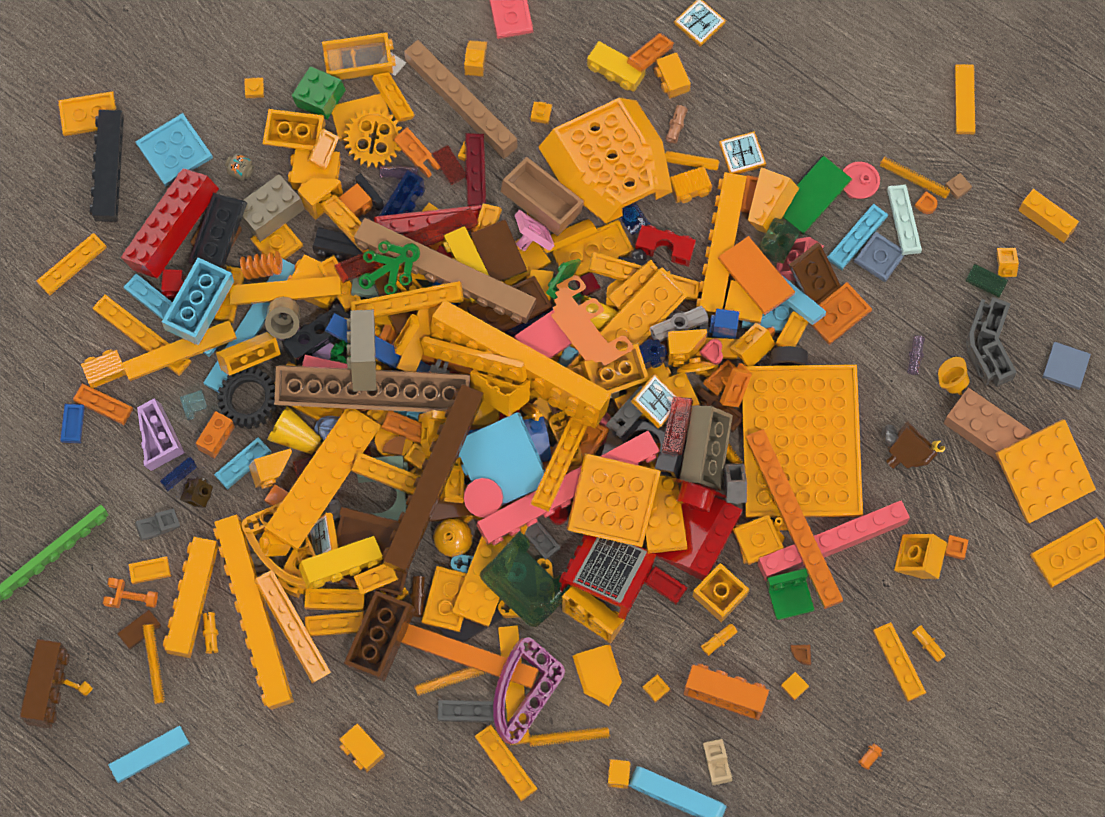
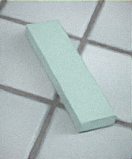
[887,185,922,255]

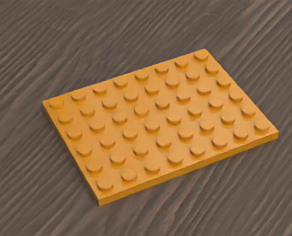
[742,365,863,518]

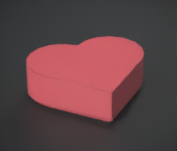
[699,339,723,365]

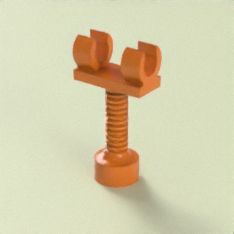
[103,578,158,609]

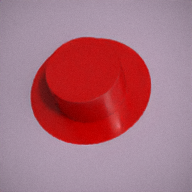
[671,478,727,512]

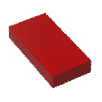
[644,566,687,605]

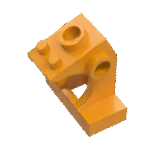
[419,410,447,456]

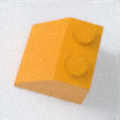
[298,178,343,220]
[666,329,707,367]
[249,449,292,489]
[894,534,947,579]

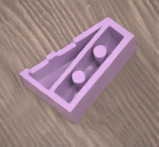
[137,398,185,471]

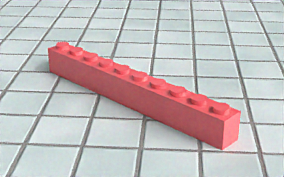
[476,431,659,546]

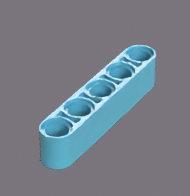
[628,766,727,817]

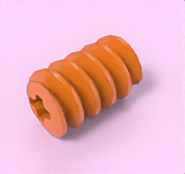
[240,251,283,280]

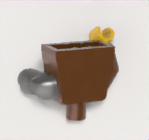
[882,421,945,469]

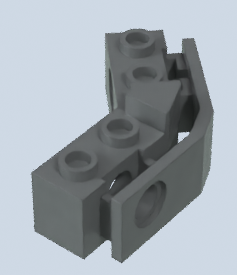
[966,297,1017,387]

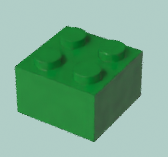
[292,66,346,120]

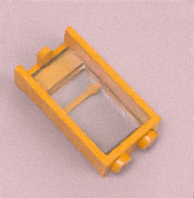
[322,33,396,80]

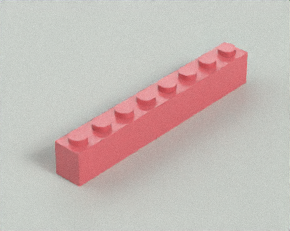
[757,500,910,582]

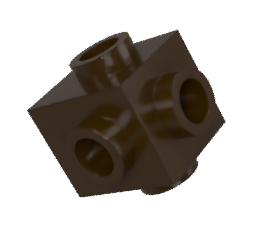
[180,476,214,508]

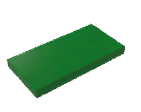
[782,156,852,235]

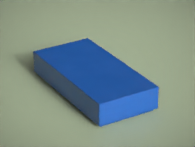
[60,404,85,443]

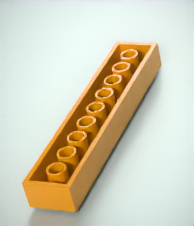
[430,300,611,429]

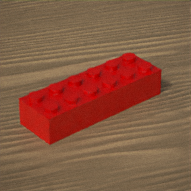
[121,168,219,279]

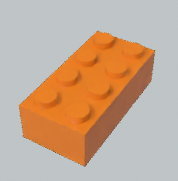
[684,664,769,720]

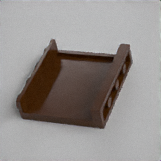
[330,507,409,598]

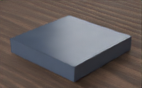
[854,231,905,282]
[1042,342,1091,390]

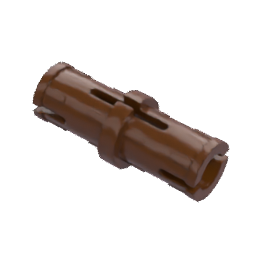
[410,576,426,617]

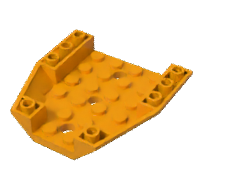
[538,98,672,224]

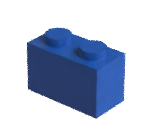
[709,309,739,339]

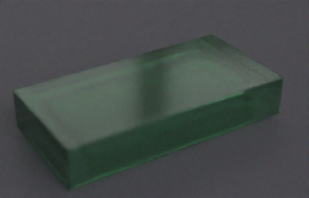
[965,264,1008,298]

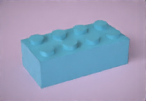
[162,258,234,346]

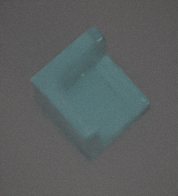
[180,390,207,420]

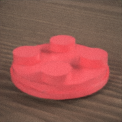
[843,162,880,199]

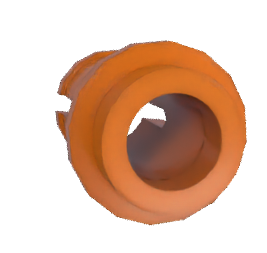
[858,744,883,770]

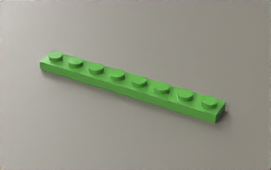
[0,504,109,602]

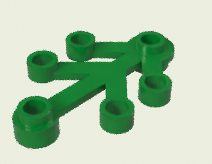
[358,240,420,295]

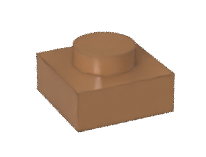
[945,173,972,199]

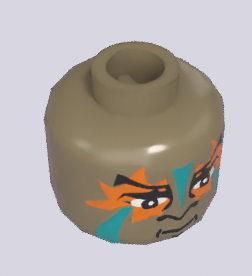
[225,153,254,181]

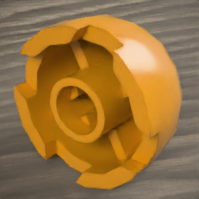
[433,518,472,557]

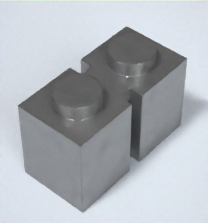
[724,464,747,504]

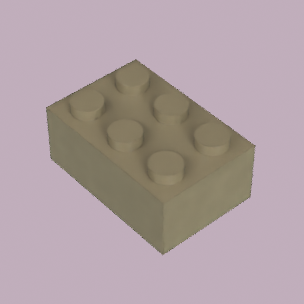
[241,174,305,242]

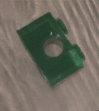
[758,218,800,264]

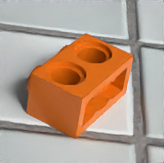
[196,411,235,459]

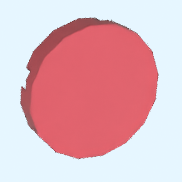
[464,478,503,517]

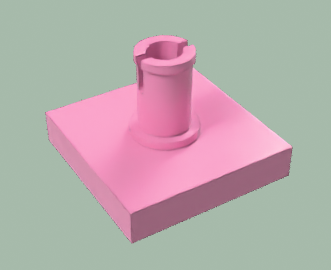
[515,210,554,251]

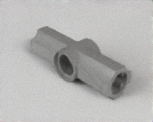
[649,306,709,343]

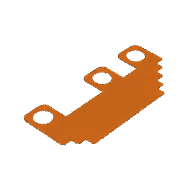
[551,275,633,365]

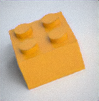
[692,563,749,623]

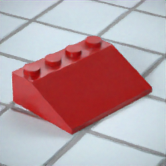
[655,497,742,581]

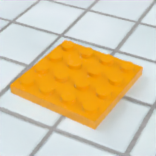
[995,419,1096,523]
[566,453,661,547]

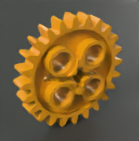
[343,107,402,168]

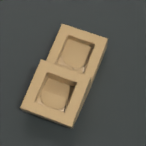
[703,739,732,786]

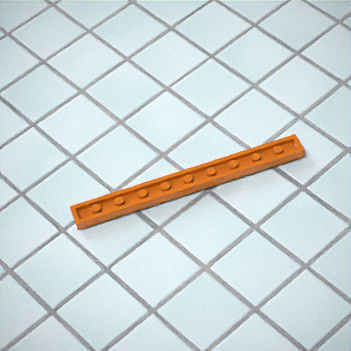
[746,429,843,609]

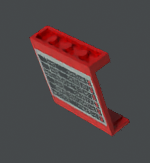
[559,534,657,620]

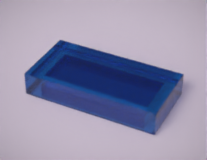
[160,457,197,492]

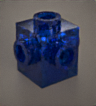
[639,339,667,369]

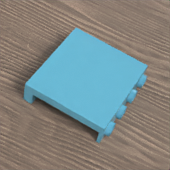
[458,413,546,506]

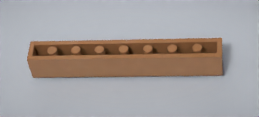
[404,40,517,159]

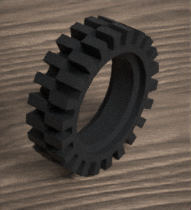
[217,367,277,429]

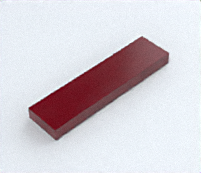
[465,133,486,207]

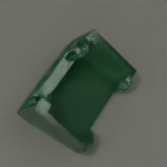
[480,531,572,627]

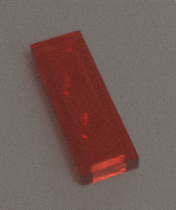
[662,396,693,455]

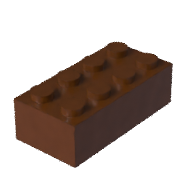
[344,591,416,682]
[20,639,70,729]

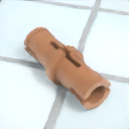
[666,105,688,143]

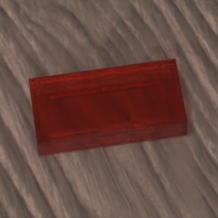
[432,145,466,185]

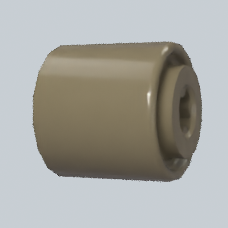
[265,297,301,339]

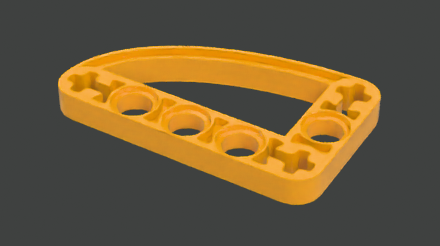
[242,501,316,589]

